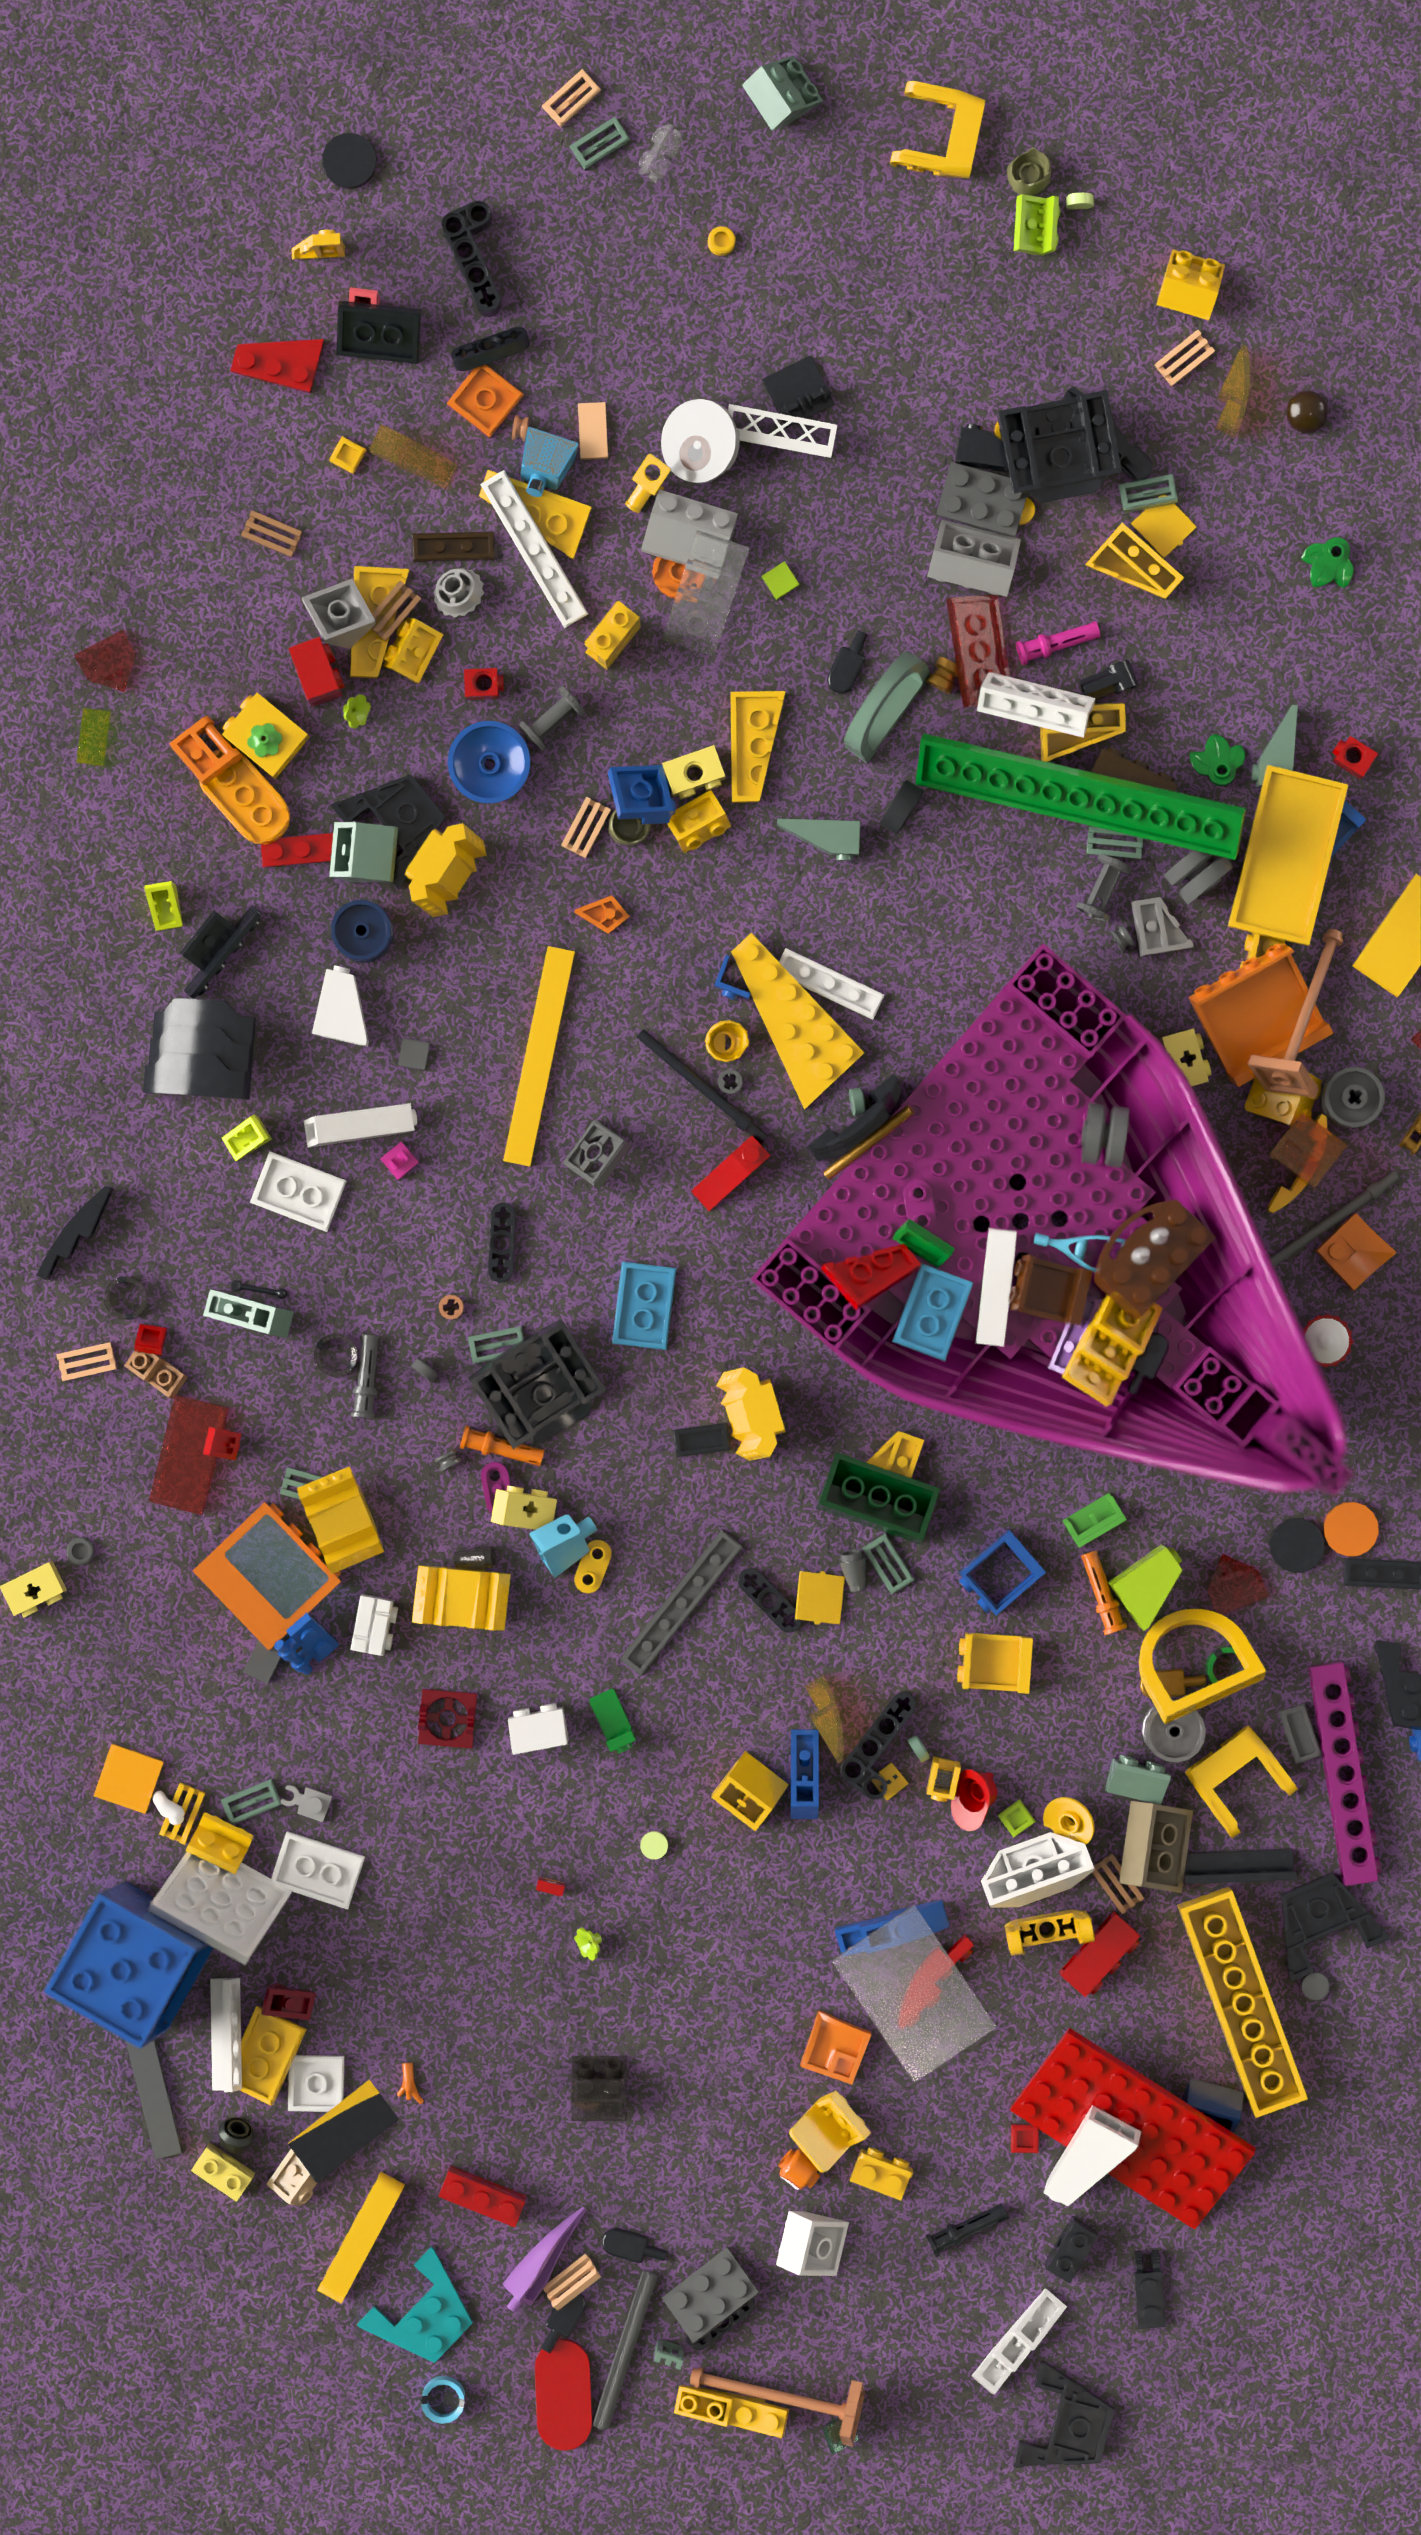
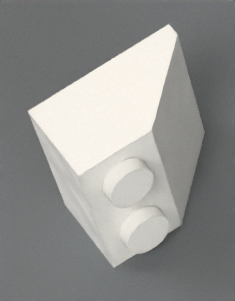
[508,1703,569,1754]
[776,2211,849,2276]

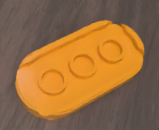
[199,750,290,844]

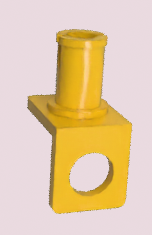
[625,454,671,513]

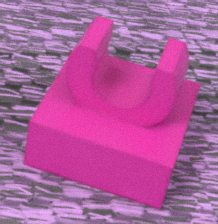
[380,1141,419,1180]

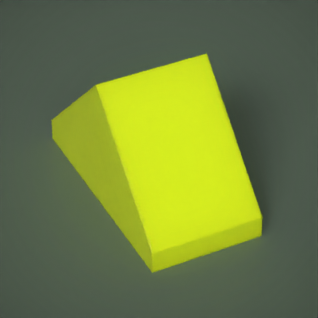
[144,881,183,931]
[222,1115,272,1161]

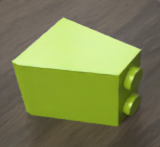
[1108,1544,1182,1631]

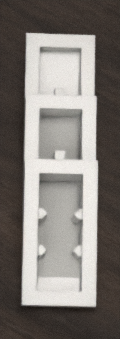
[976,1228,1017,1346]
[972,2289,1067,2394]

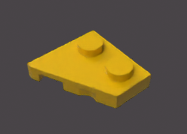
[292,230,345,260]
[866,1431,924,1478]

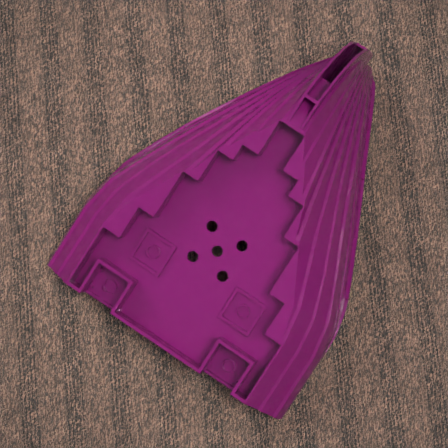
[751,943,1354,1496]

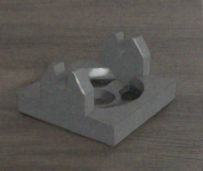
[563,1119,631,1189]

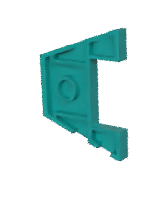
[357,2246,473,2363]

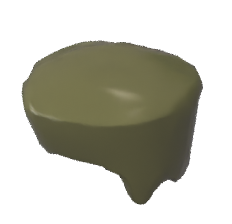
[1006,147,1051,196]
[608,809,652,847]

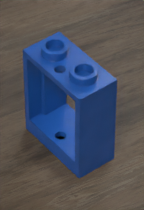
[959,1529,1046,1615]

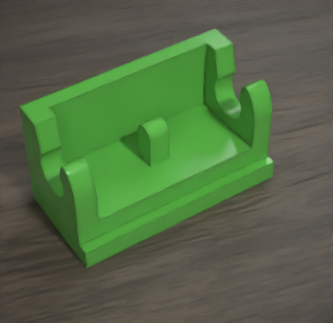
[1062,1493,1127,1548]

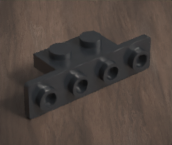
[180,906,262,999]

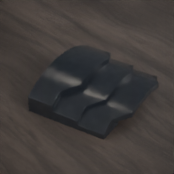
[997,390,1122,503]
[143,998,256,1100]
[807,1073,902,1161]
[469,1319,606,1449]

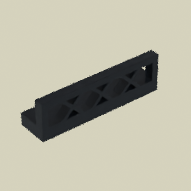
[1183,1848,1297,1884]

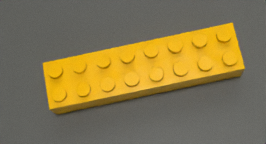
[1177,1886,1308,2118]

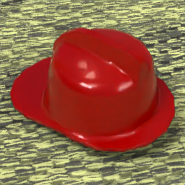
[951,1769,998,1831]

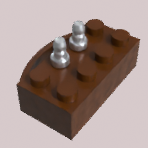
[1094,1198,1216,1321]

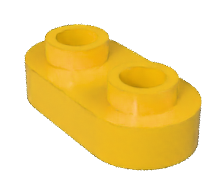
[574,1540,612,1593]

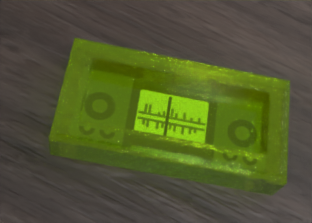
[76,708,111,767]

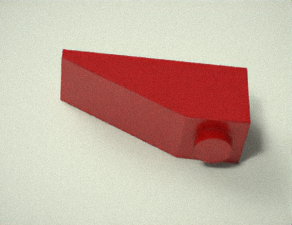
[691,1136,770,1211]

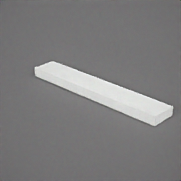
[480,470,588,628]

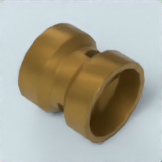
[926,657,963,694]

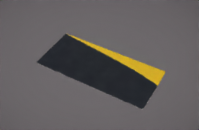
[288,2080,399,2183]

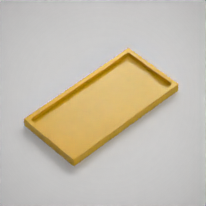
[1228,765,1348,946]

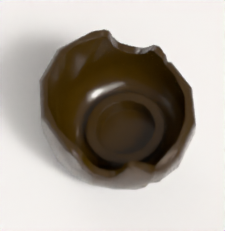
[1286,390,1328,433]

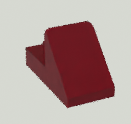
[261,1983,316,2020]

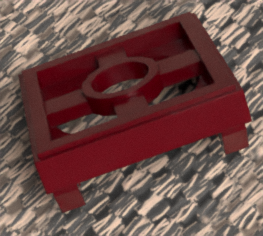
[418,1689,477,1749]

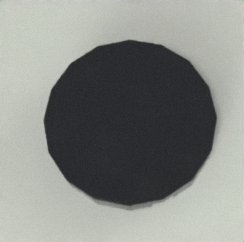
[322,133,377,189]
[1269,1518,1325,1573]

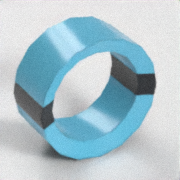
[421,2376,466,2424]

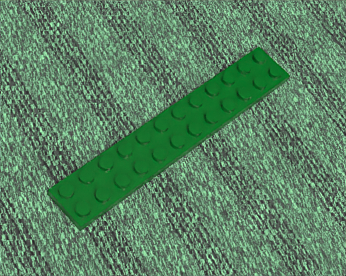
[916,733,1246,860]

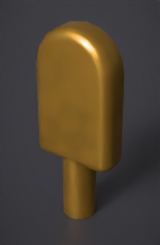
[1139,1669,1206,1698]

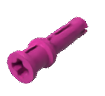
[1016,621,1101,665]

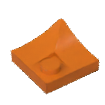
[1315,1213,1397,1291]
[800,2010,871,2085]

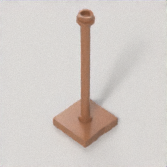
[1248,929,1343,1098]
[690,2367,865,2447]

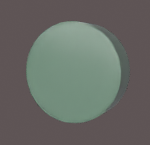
[849,1088,866,1116]
[907,1735,930,1763]

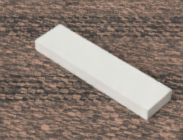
[779,948,885,1020]

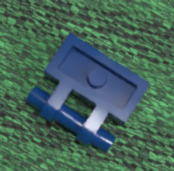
[274,1613,340,1675]

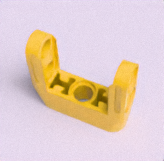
[890,81,985,178]
[1185,1725,1298,1839]
[1005,1909,1094,1956]

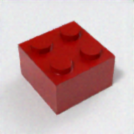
[288,637,345,707]

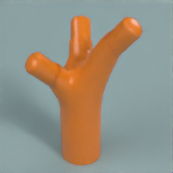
[397,2062,424,2104]

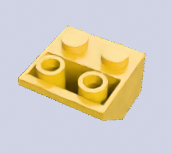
[1156,249,1225,320]
[712,1751,789,1831]

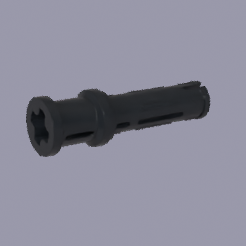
[926,2203,1009,2258]

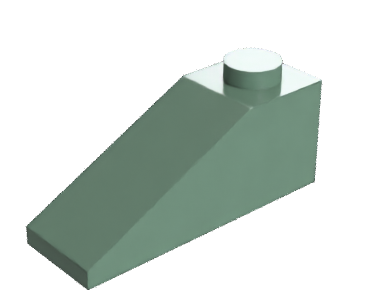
[1251,705,1298,788]
[777,819,860,861]
[203,1289,294,1338]

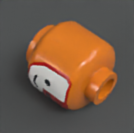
[778,2149,820,2190]

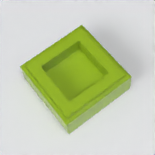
[762,561,799,600]
[997,1799,1036,1838]

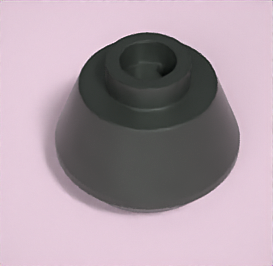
[218,2117,255,2153]

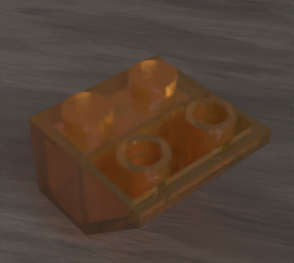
[1270,1113,1348,1190]

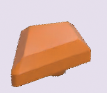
[574,895,630,934]

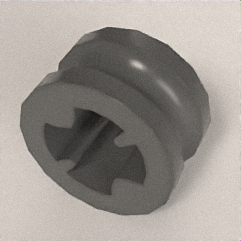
[1110,925,1134,953]
[718,1069,742,1094]
[434,1448,462,1472]

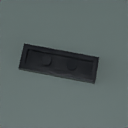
[1343,1558,1421,1590]

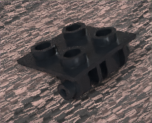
[762,355,835,429]

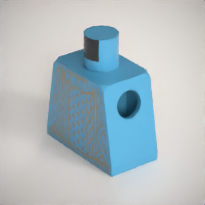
[520,427,578,497]

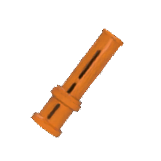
[460,1425,544,1467]
[1081,1550,1127,1635]

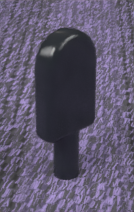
[827,630,867,694]
[1127,1333,1169,1396]
[602,2228,667,2263]
[541,2293,586,2354]

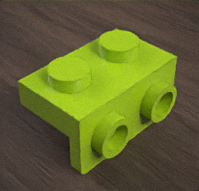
[1014,194,1060,255]

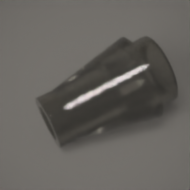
[454,1544,496,1571]

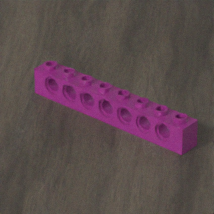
[1308,1661,1381,1886]

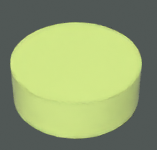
[1066,192,1094,210]
[640,1831,668,1859]

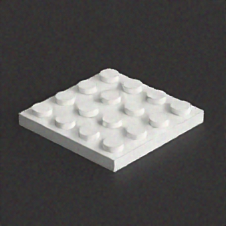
[148,1852,292,1965]

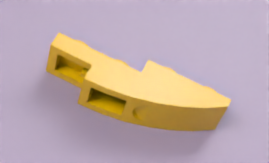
[674,2385,789,2438]

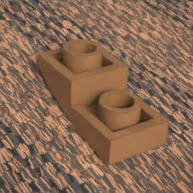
[124,1351,188,1399]

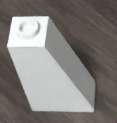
[304,1103,417,1148]
[1044,2105,1141,2206]

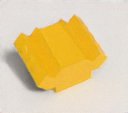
[405,823,487,917]
[716,1367,785,1461]
[297,1466,384,1574]
[412,1566,511,1631]

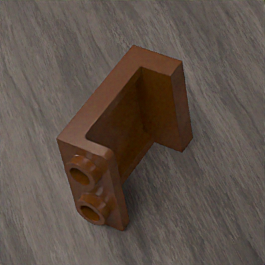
[1008,1255,1093,1326]

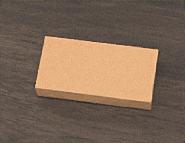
[578,402,608,460]

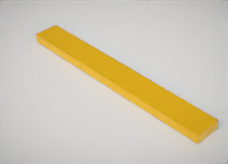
[503,946,575,1167]

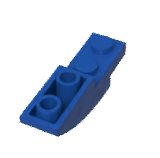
[835,1900,950,1956]

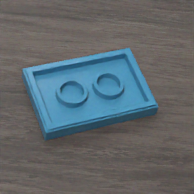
[612,1262,677,1350]
[892,1263,973,1361]

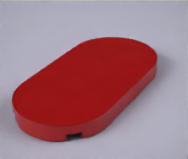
[535,2338,592,2450]

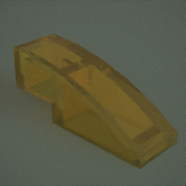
[1215,344,1250,437]
[369,424,457,490]
[805,1674,844,1764]

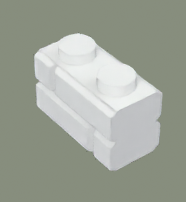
[351,1594,398,1656]

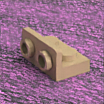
[267,2149,323,2206]

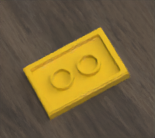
[240,2006,307,2106]

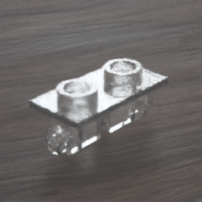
[637,124,683,183]

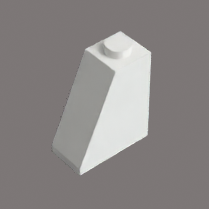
[312,966,369,1047]

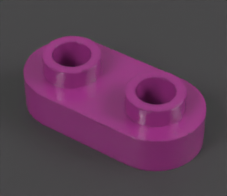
[904,1179,936,1232]
[481,1462,511,1514]

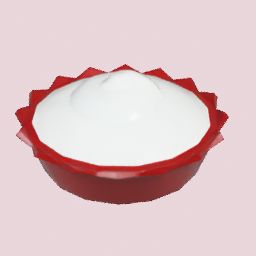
[1302,1314,1354,1368]

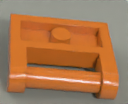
[169,716,243,786]

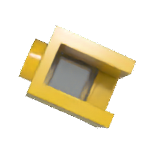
[926,1756,961,1802]

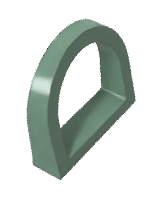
[844,650,931,763]

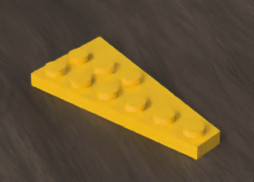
[731,933,865,1109]

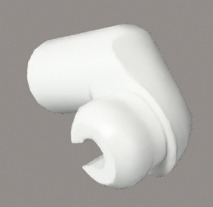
[152,1791,185,1825]

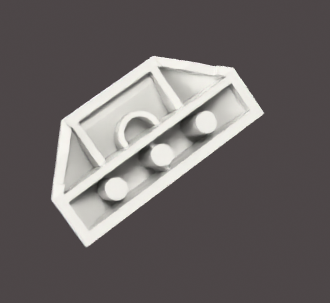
[981,1832,1095,1908]

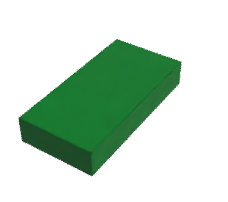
[893,1219,955,1268]

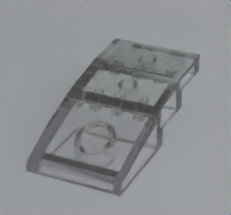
[662,530,750,657]

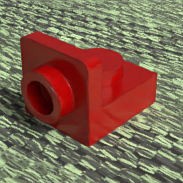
[203,1427,241,1460]

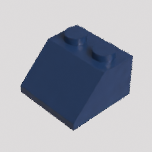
[1182,2078,1244,2133]

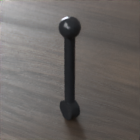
[230,1280,287,1299]

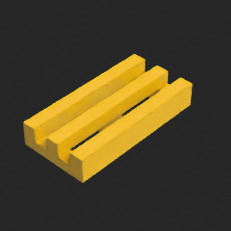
[159,1782,206,1845]

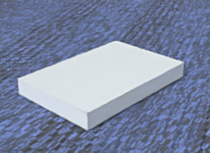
[250,1151,347,1232]
[271,1831,365,1910]

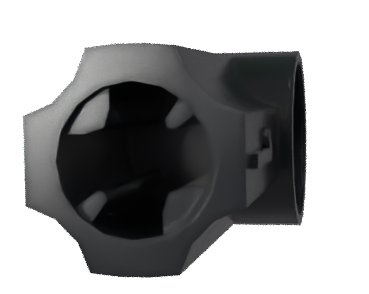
[1079,659,1139,701]

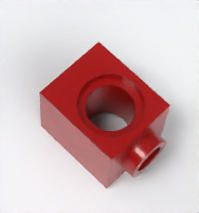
[464,668,504,700]
[1332,736,1378,780]

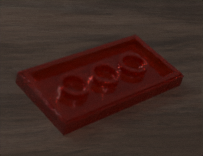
[946,595,1010,708]
[149,1395,229,1515]

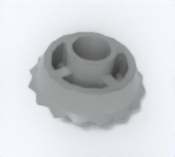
[434,568,484,618]

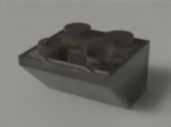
[571,2056,627,2121]

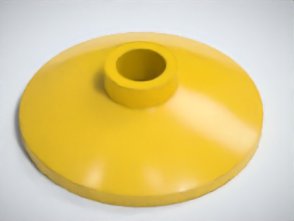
[1043,1797,1094,1845]

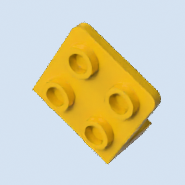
[1245,1073,1322,1132]
[789,2090,871,2173]

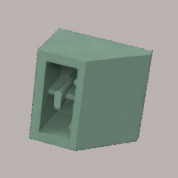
[742,55,823,131]
[329,822,398,882]
[1105,1754,1171,1805]

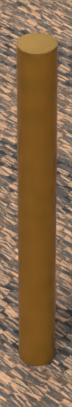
[823,1105,915,1180]

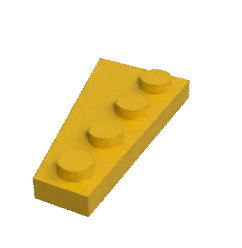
[479,470,592,559]
[350,566,409,679]
[731,691,785,803]

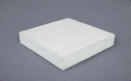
[288,2055,344,2112]

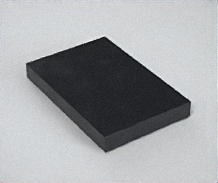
[336,301,421,364]

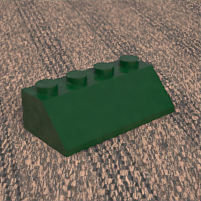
[816,1452,940,1545]

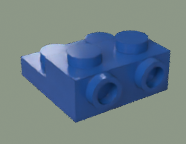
[608,765,676,824]

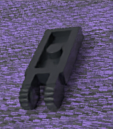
[1134,2250,1166,2329]

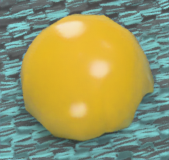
[705,1020,749,1062]

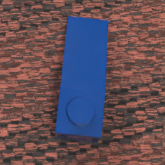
[790,1730,819,1819]

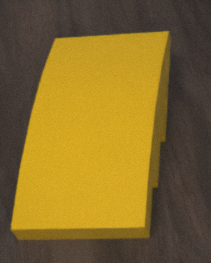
[1352,874,1421,997]
[1062,1295,1163,1406]

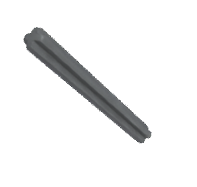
[593,2270,657,2430]

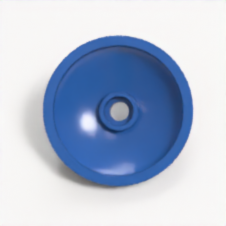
[448,721,530,804]

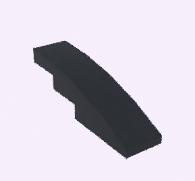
[36,1186,114,1280]

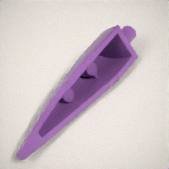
[503,2207,587,2313]

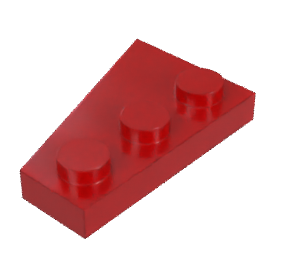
[230,339,325,393]
[821,1244,921,1310]

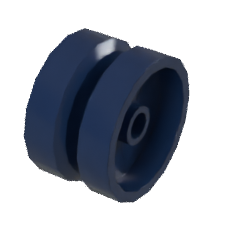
[331,900,393,963]

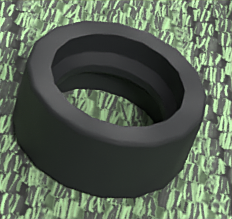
[879,780,924,835]

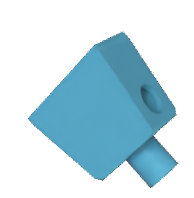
[529,1515,597,1578]

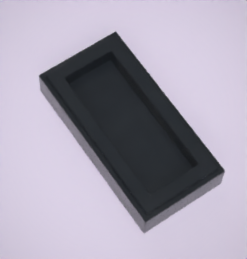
[673,1423,731,1457]

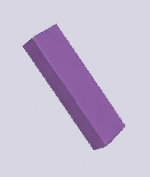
[1048,1294,1103,1374]

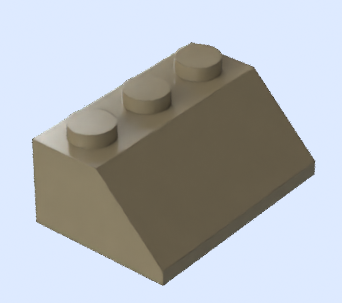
[1119,1801,1193,1893]

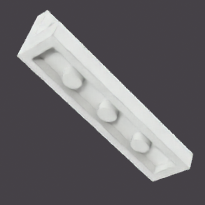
[728,404,837,458]
[977,672,1095,737]
[210,1978,242,2092]

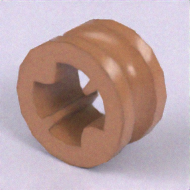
[512,415,529,442]
[439,1295,464,1319]

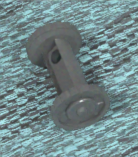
[518,686,586,752]
[1075,854,1133,923]

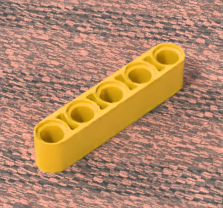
[317,2172,405,2303]

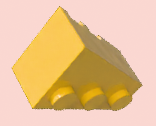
[1085,523,1184,599]
[1040,703,1126,762]

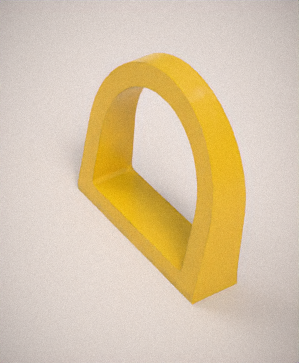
[1139,1609,1266,1724]

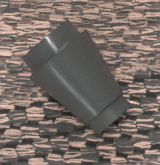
[839,1549,866,1592]

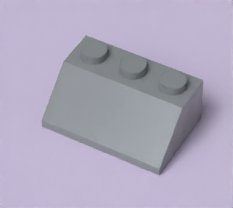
[641,489,738,576]
[927,519,1021,597]

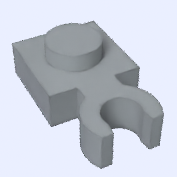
[281,1785,333,1822]

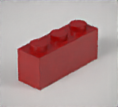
[1059,1911,1140,1998]
[438,2165,527,2227]

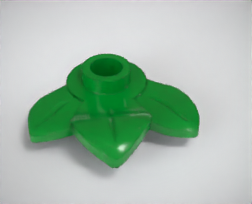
[1301,537,1353,588]
[1190,734,1245,786]

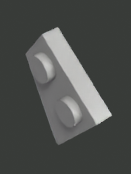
[1131,897,1194,957]

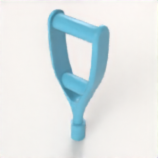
[1033,1233,1126,1273]

